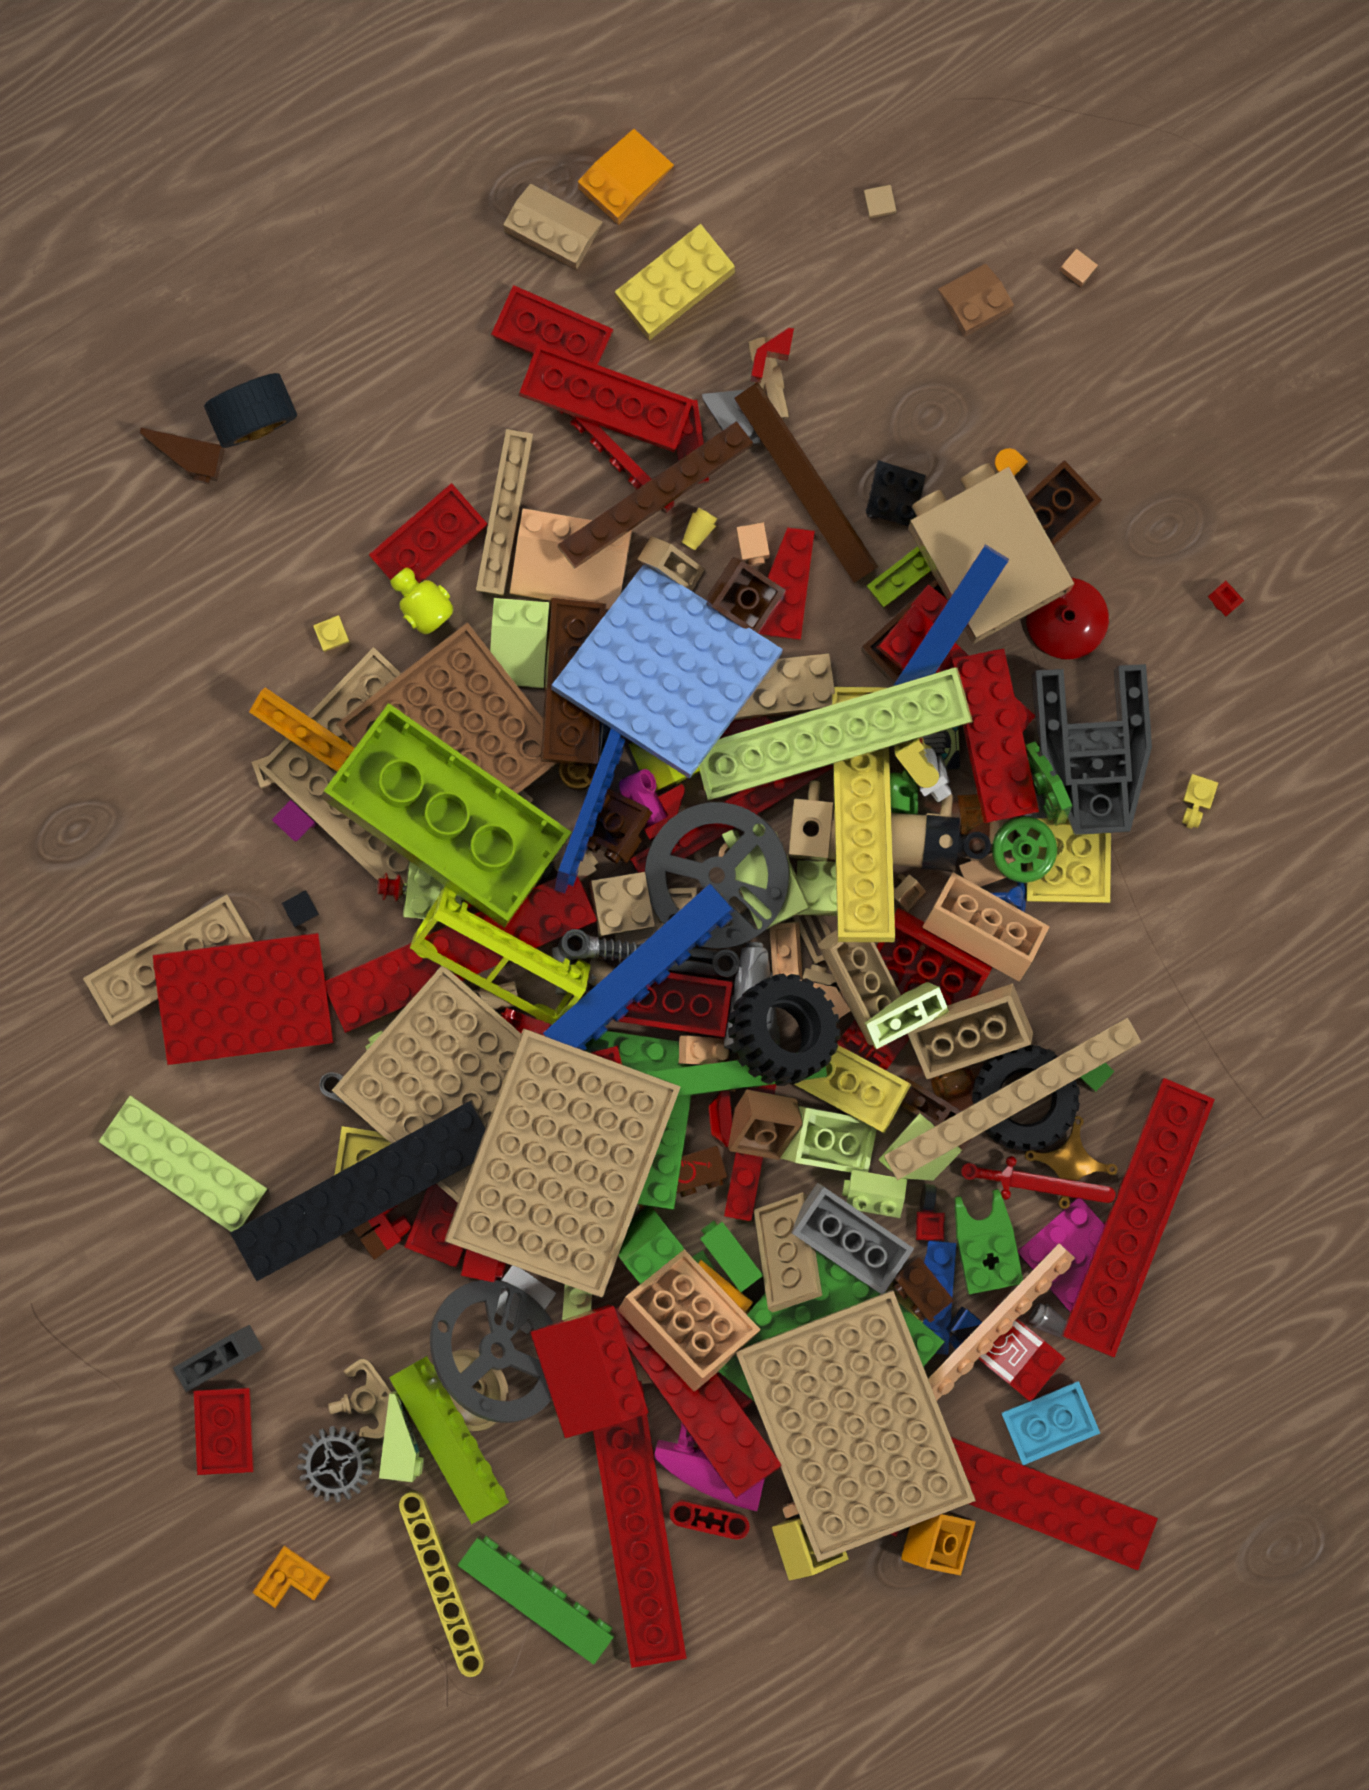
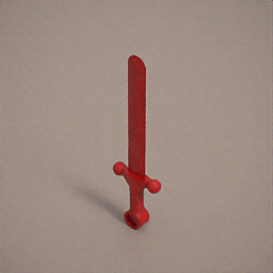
[961,1156,1116,1203]

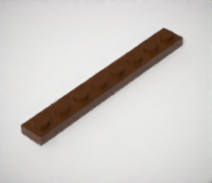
[558,421,753,569]

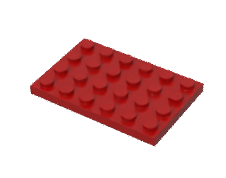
[152,933,333,1065]

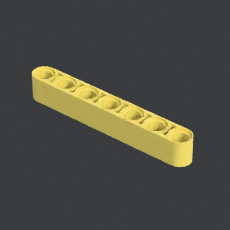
[399,1491,485,1677]

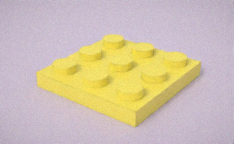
[1026,818,1111,903]

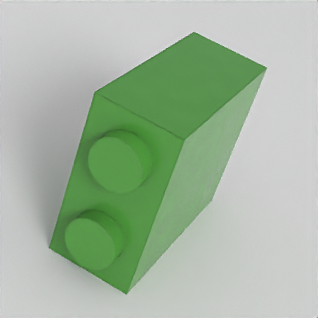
[700,1220,763,1292]

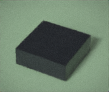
[282,890,320,928]

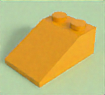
[578,129,674,225]

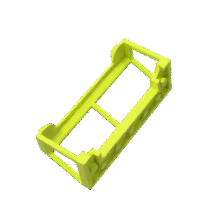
[410,886,591,1025]

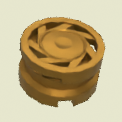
[559,763,597,790]

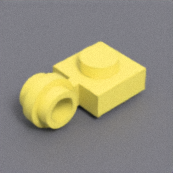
[1182,774,1218,829]

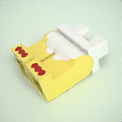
[894,737,951,802]

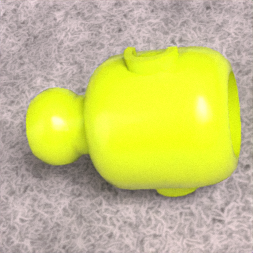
[390,567,453,634]

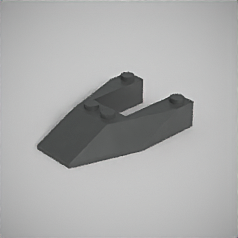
[1032,664,1152,835]

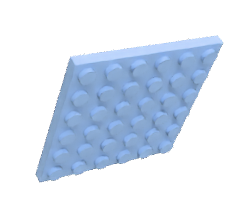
[551,564,783,779]

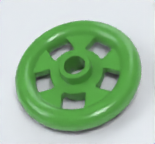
[992,816,1057,883]

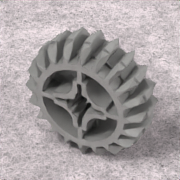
[297,1426,373,1502]

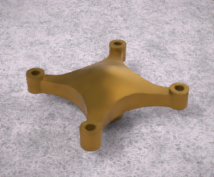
[1024,1116,1118,1209]

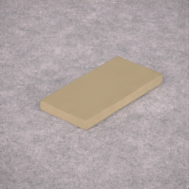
[754,1192,822,1313]

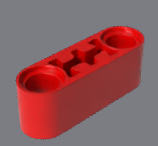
[670,1500,750,1540]

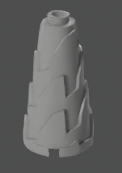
[724,942,780,1050]

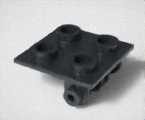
[865,460,926,527]

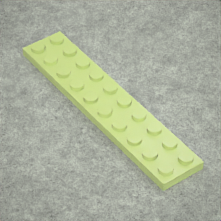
[699,668,973,800]

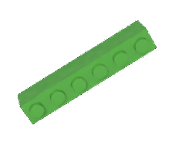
[457,1536,614,1665]

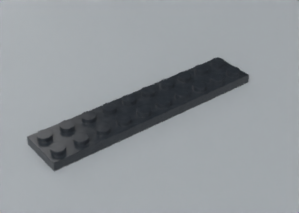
[230,1100,487,1282]

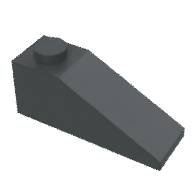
[173,1325,263,1392]

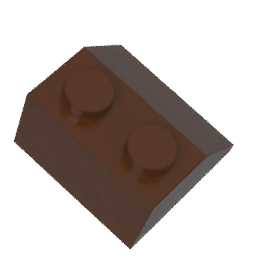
[705,557,785,633]

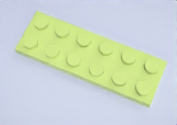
[99,1096,268,1232]

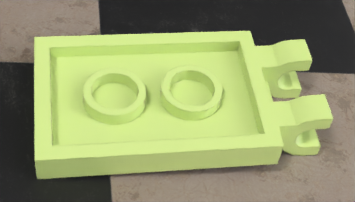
[722,824,811,929]

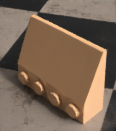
[510,508,632,611]
[618,1249,761,1392]

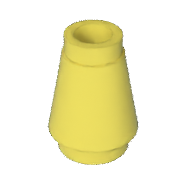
[682,507,717,550]

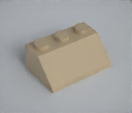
[503,184,603,270]

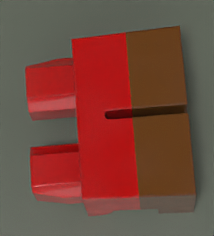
[353,1205,412,1260]

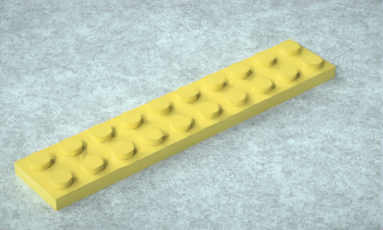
[832,687,895,942]

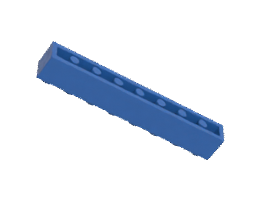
[543,884,735,1051]

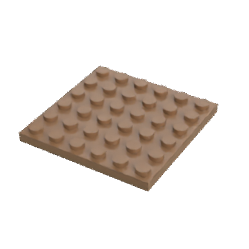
[336,622,558,794]

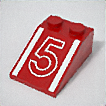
[978,1304,1066,1402]

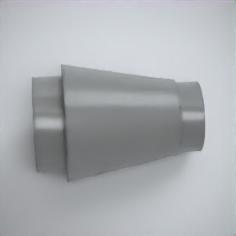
[1028,1303,1067,1339]

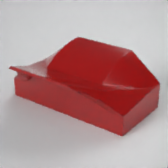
[709,1091,732,1147]

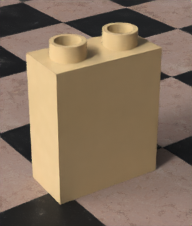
[908,463,1074,645]

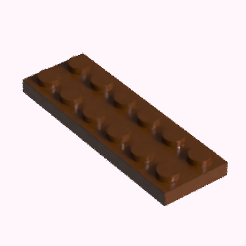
[541,598,606,767]

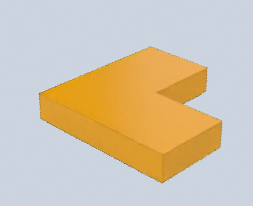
[252,1545,331,1608]

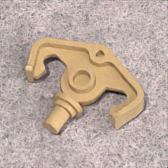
[328,1359,391,1438]

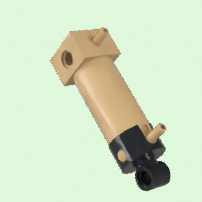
[788,780,991,872]

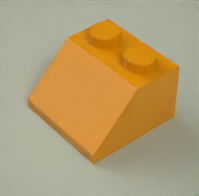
[901,1513,976,1576]

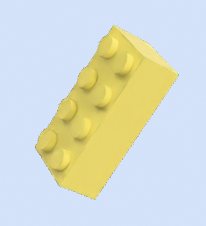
[615,224,735,341]

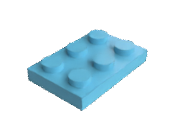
[1001,1381,1100,1465]

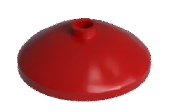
[1026,578,1109,660]

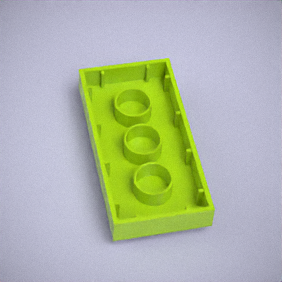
[322,703,572,928]

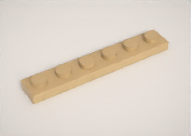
[476,429,534,597]

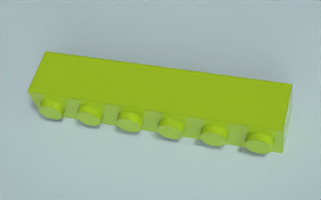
[389,1356,509,1524]

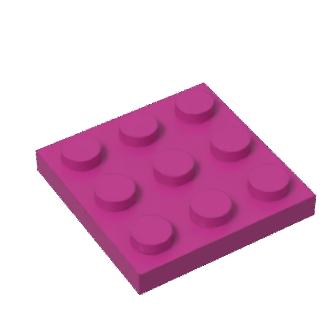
[1018,1198,1104,1312]

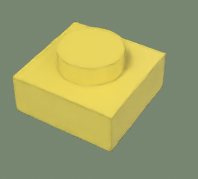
[313,615,350,652]

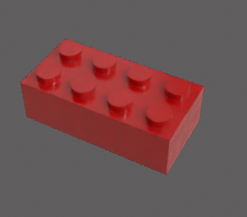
[614,973,733,1038]

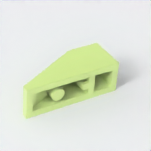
[864,982,949,1049]

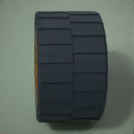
[204,373,297,448]

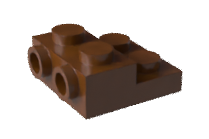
[587,789,653,864]

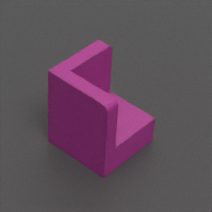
[272,800,317,842]

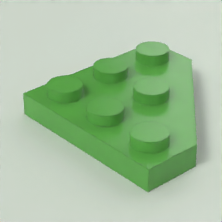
[1025,741,1072,826]

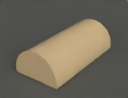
[818,930,901,1045]

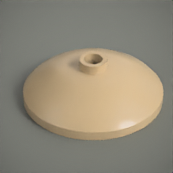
[450,1349,509,1431]

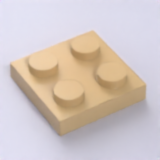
[589,872,655,936]

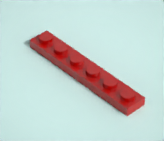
[557,410,674,513]
[724,1084,776,1221]

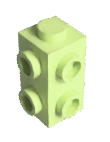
[842,1170,907,1218]

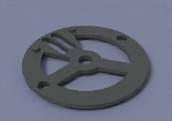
[645,802,790,948]
[430,1280,553,1423]

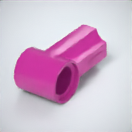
[619,769,668,827]

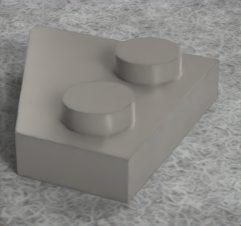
[702,390,760,445]

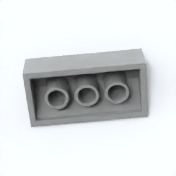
[791,1183,914,1294]

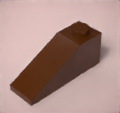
[140,428,224,484]
[899,1077,974,1152]

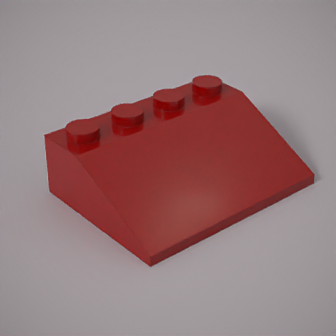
[876,908,992,1006]
[530,1304,649,1438]

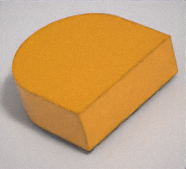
[994,448,1028,476]

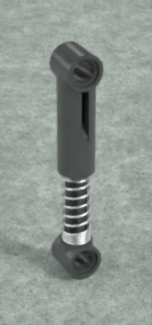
[558,929,740,980]

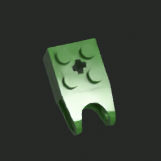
[954,1189,1023,1294]

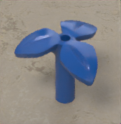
[991,882,1026,912]

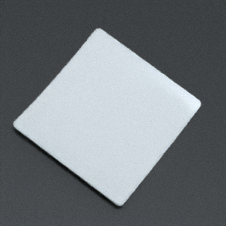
[496,1265,556,1333]

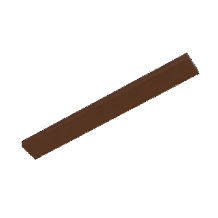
[734,382,878,583]

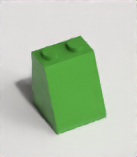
[618,1206,685,1284]

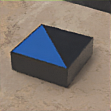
[946,1306,982,1343]

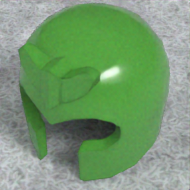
[890,770,918,815]

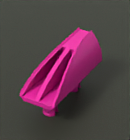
[655,1423,764,1511]

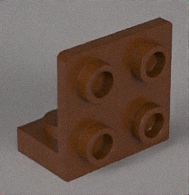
[893,1257,954,1323]

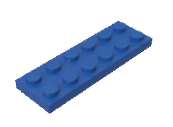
[555,728,626,893]

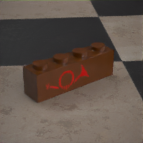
[634,1145,727,1212]

